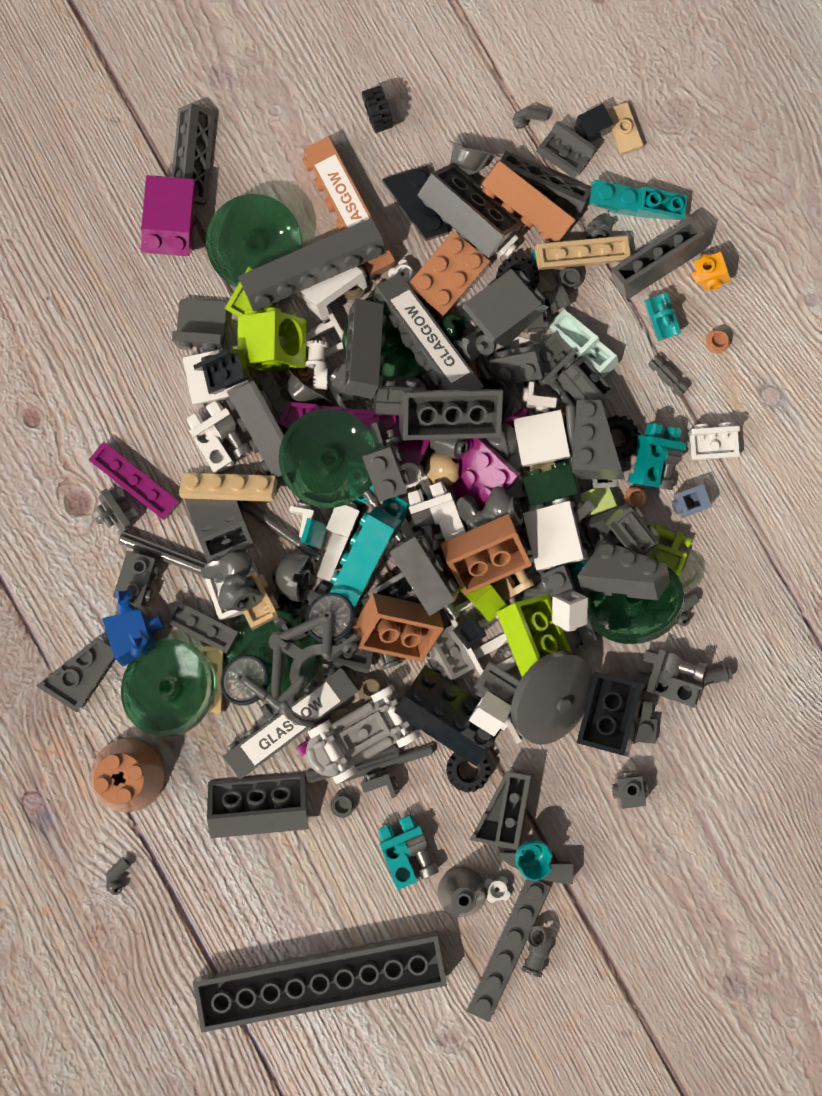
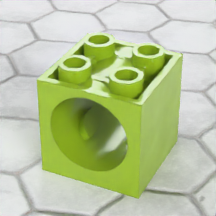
[237,308,306,372]

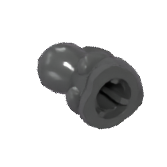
[457,486,524,532]
[201,551,263,611]

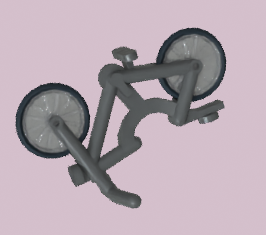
[220,593,360,727]

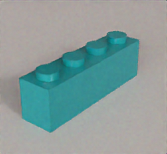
[330,506,401,607]

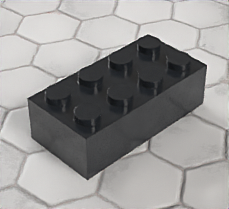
[394,665,500,766]

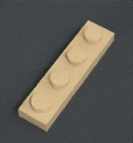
[534,236,631,270]
[179,473,278,502]

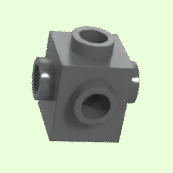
[612,771,648,809]

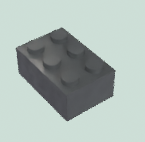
[390,529,460,616]

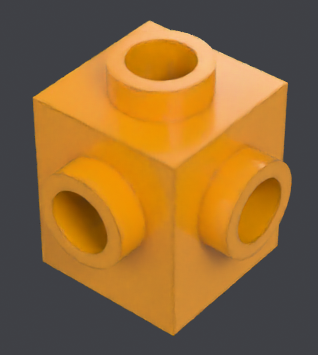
[692,251,731,291]

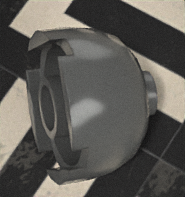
[272,553,316,602]

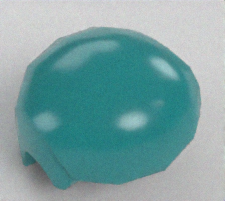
[515,839,553,881]

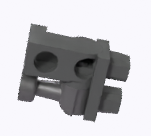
[636,649,708,709]

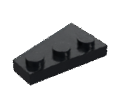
[382,165,448,241]

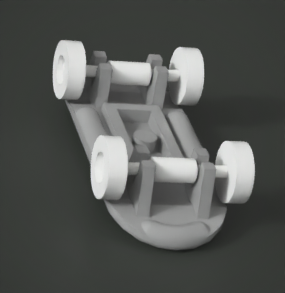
[306,684,420,784]

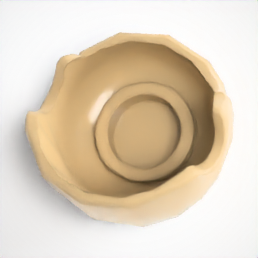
[424,451,459,487]

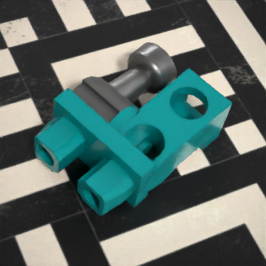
[627,423,686,490]
[378,814,439,891]

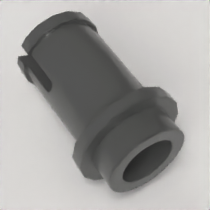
[703,664,733,687]

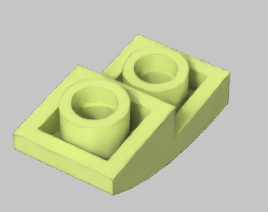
[570,487,618,519]

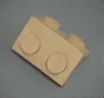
[243,570,279,630]

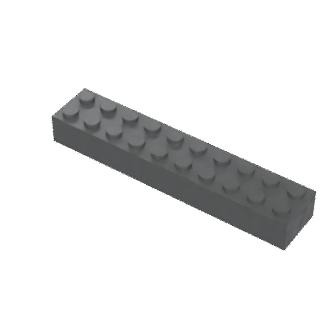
[192,931,447,1033]

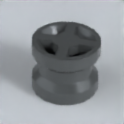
[543,284,570,314]

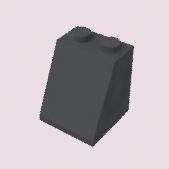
[462,269,548,347]

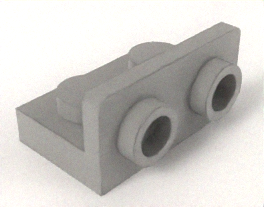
[426,625,476,681]

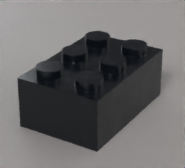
[576,672,646,756]

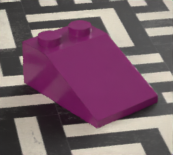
[141,175,195,256]

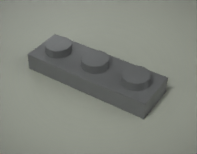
[165,600,240,655]

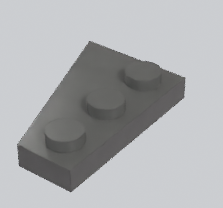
[36,638,114,713]

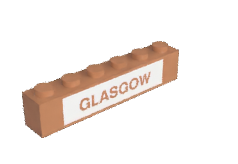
[302,136,395,280]

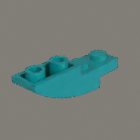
[589,179,688,220]

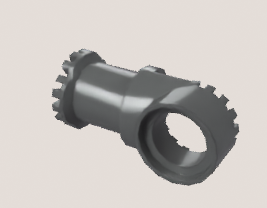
[521,926,553,978]

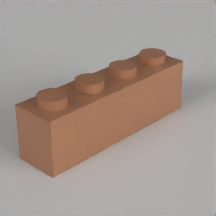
[481,159,575,243]

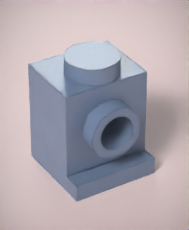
[671,484,712,518]

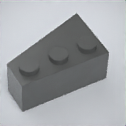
[572,400,625,480]
[577,540,670,600]
[470,770,533,850]

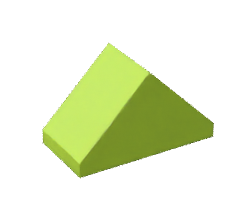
[458,584,507,622]

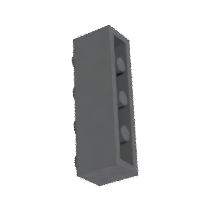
[611,218,707,300]
[343,298,386,399]

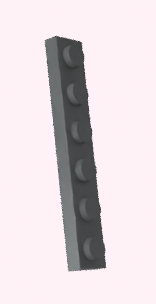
[466,879,551,1022]

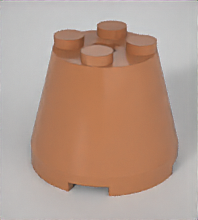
[91,738,165,812]

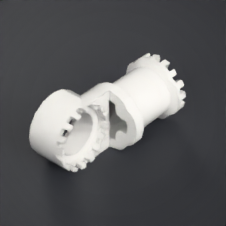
[305,340,329,390]

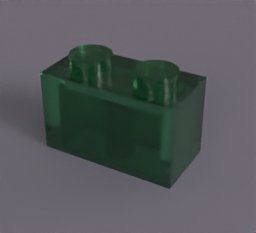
[523,462,579,506]

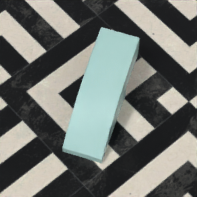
[548,309,619,379]

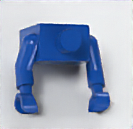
[102,587,165,666]

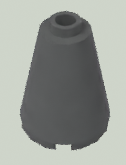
[437,868,486,917]

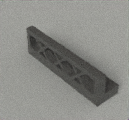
[172,103,215,205]
[500,151,591,222]

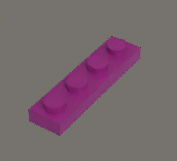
[89,441,179,521]

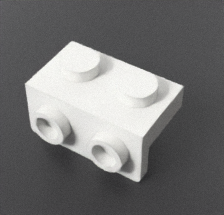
[688,422,740,461]

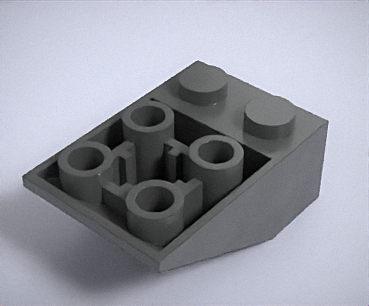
[184,499,256,562]

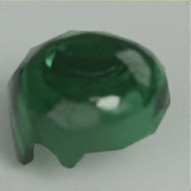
[438,312,467,344]

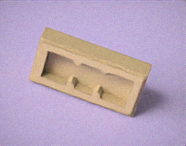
[606,102,643,156]

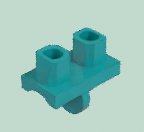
[644,292,681,341]

